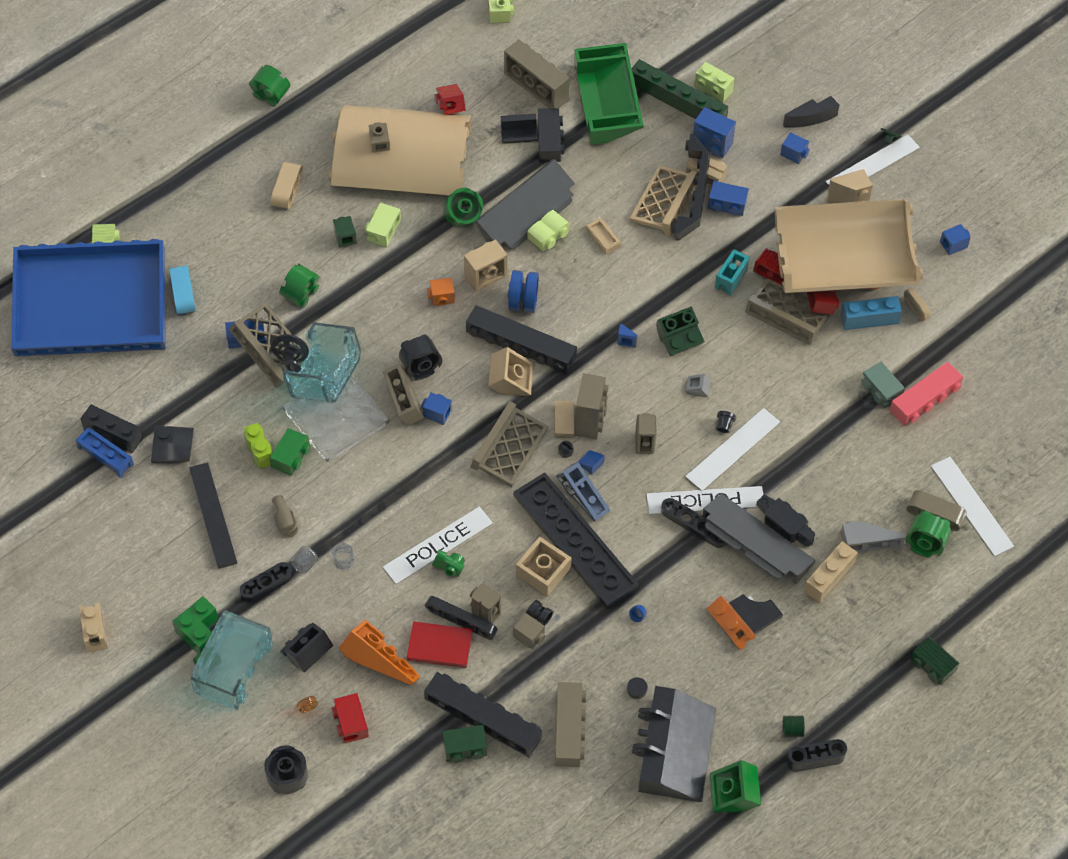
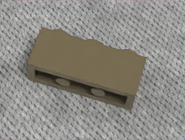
[383,363,424,426]

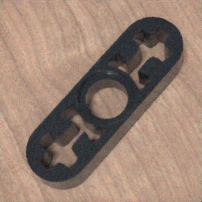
[240,562,293,602]

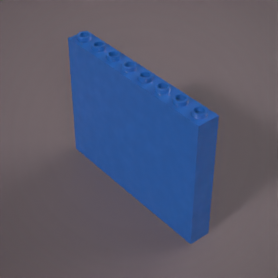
[11,239,166,356]

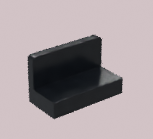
[500,113,538,144]

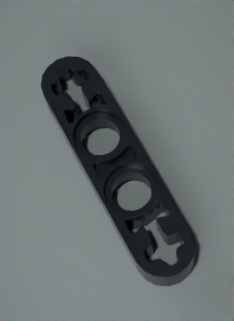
[661,498,727,548]
[424,596,498,640]

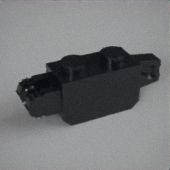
[756,494,815,547]

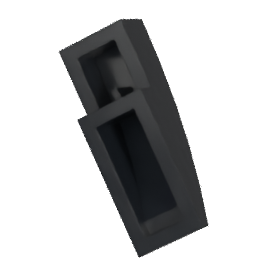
[783,96,840,128]

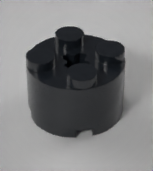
[399,334,442,379]
[264,745,308,794]

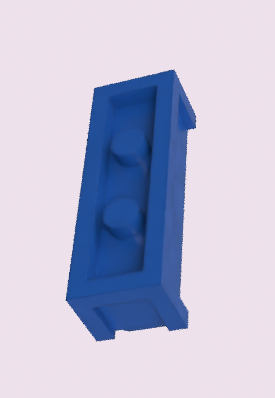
[76,427,134,478]

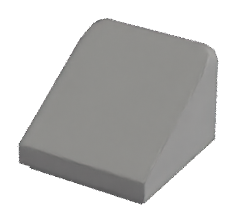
[685,374,711,396]

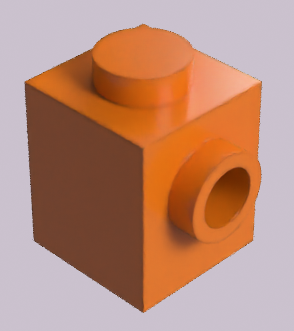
[427,278,455,306]

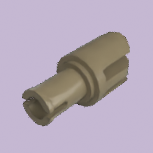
[272,495,298,537]

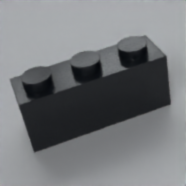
[538,108,564,162]
[80,404,143,453]

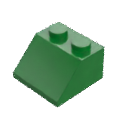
[709,760,761,813]

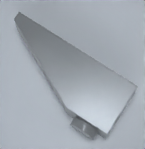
[841,521,906,552]

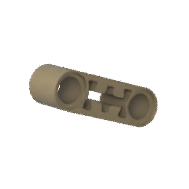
[907,490,967,531]

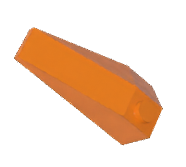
[338,619,421,686]

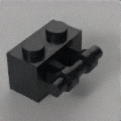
[280,622,334,673]

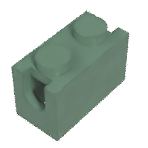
[861,361,905,408]

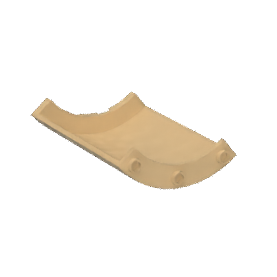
[328,105,471,195]
[774,199,923,293]

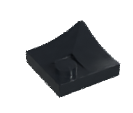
[151,425,194,464]

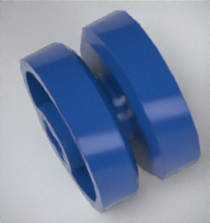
[508,270,539,313]

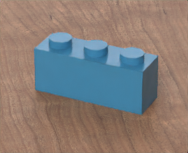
[840,296,902,330]

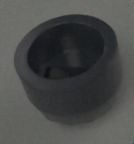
[558,441,574,458]

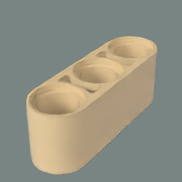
[270,162,303,209]

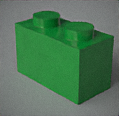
[270,428,311,476]

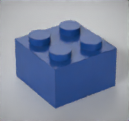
[693,107,736,158]

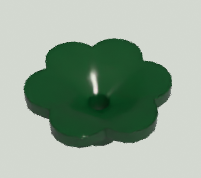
[880,128,902,143]

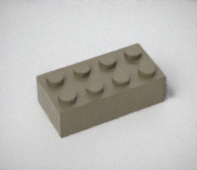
[504,39,569,109]

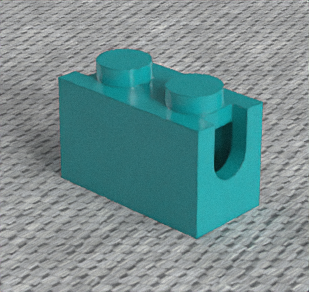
[715,249,750,296]

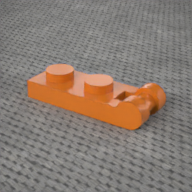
[706,595,756,650]

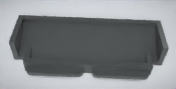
[475,159,575,249]
[702,493,815,584]

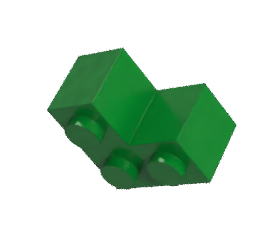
[172,596,218,654]

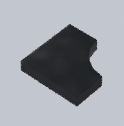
[729,594,783,634]

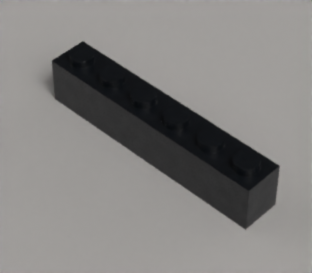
[466,305,577,374]
[424,672,542,758]

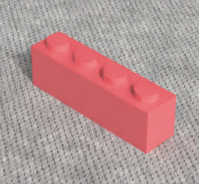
[890,362,963,426]

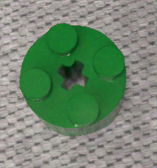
[249,65,291,107]
[443,188,483,227]
[279,263,320,308]
[906,511,951,557]

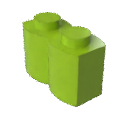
[244,422,272,469]

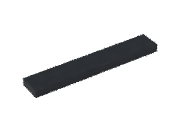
[189,462,237,569]

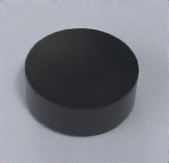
[627,677,648,699]

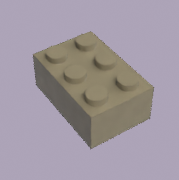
[574,373,609,439]

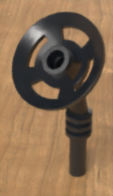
[271,334,309,373]

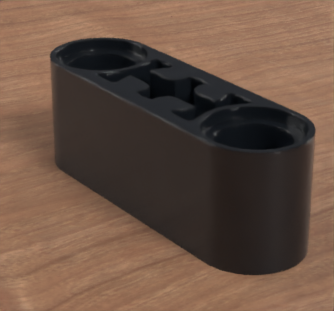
[786,739,847,772]

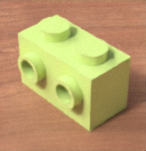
[488,0,514,23]
[694,62,735,102]

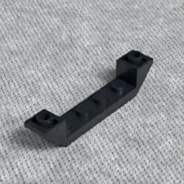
[672,134,710,240]

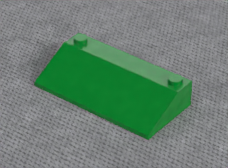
[574,43,644,145]

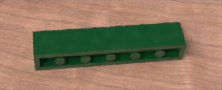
[632,59,729,119]

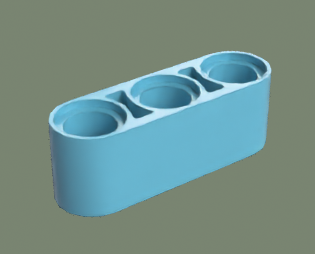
[169,265,196,315]

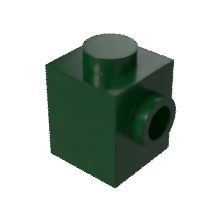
[333,216,357,247]

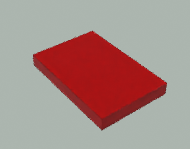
[407,621,473,668]

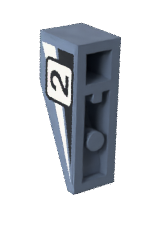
[556,462,610,521]

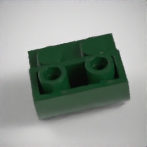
[656,306,705,356]

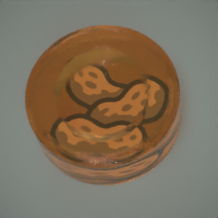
[296,696,318,713]

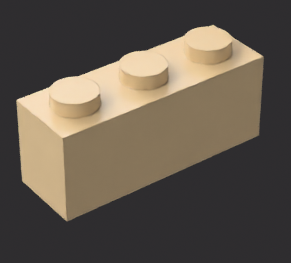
[804,541,858,604]

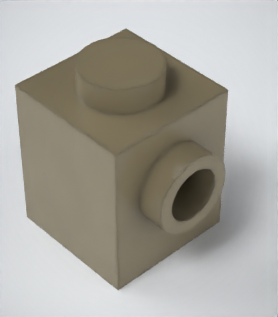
[369,122,390,153]
[513,613,546,649]

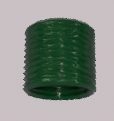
[783,715,805,738]

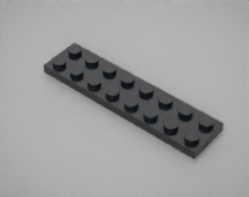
[513,472,639,608]

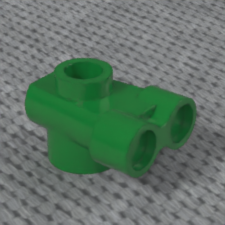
[432,549,465,577]

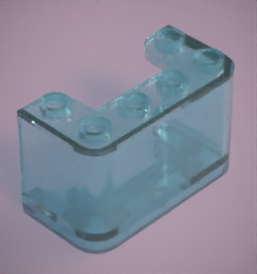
[283,322,361,403]
[191,610,274,710]

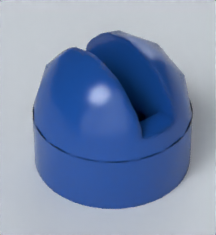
[629,605,647,622]

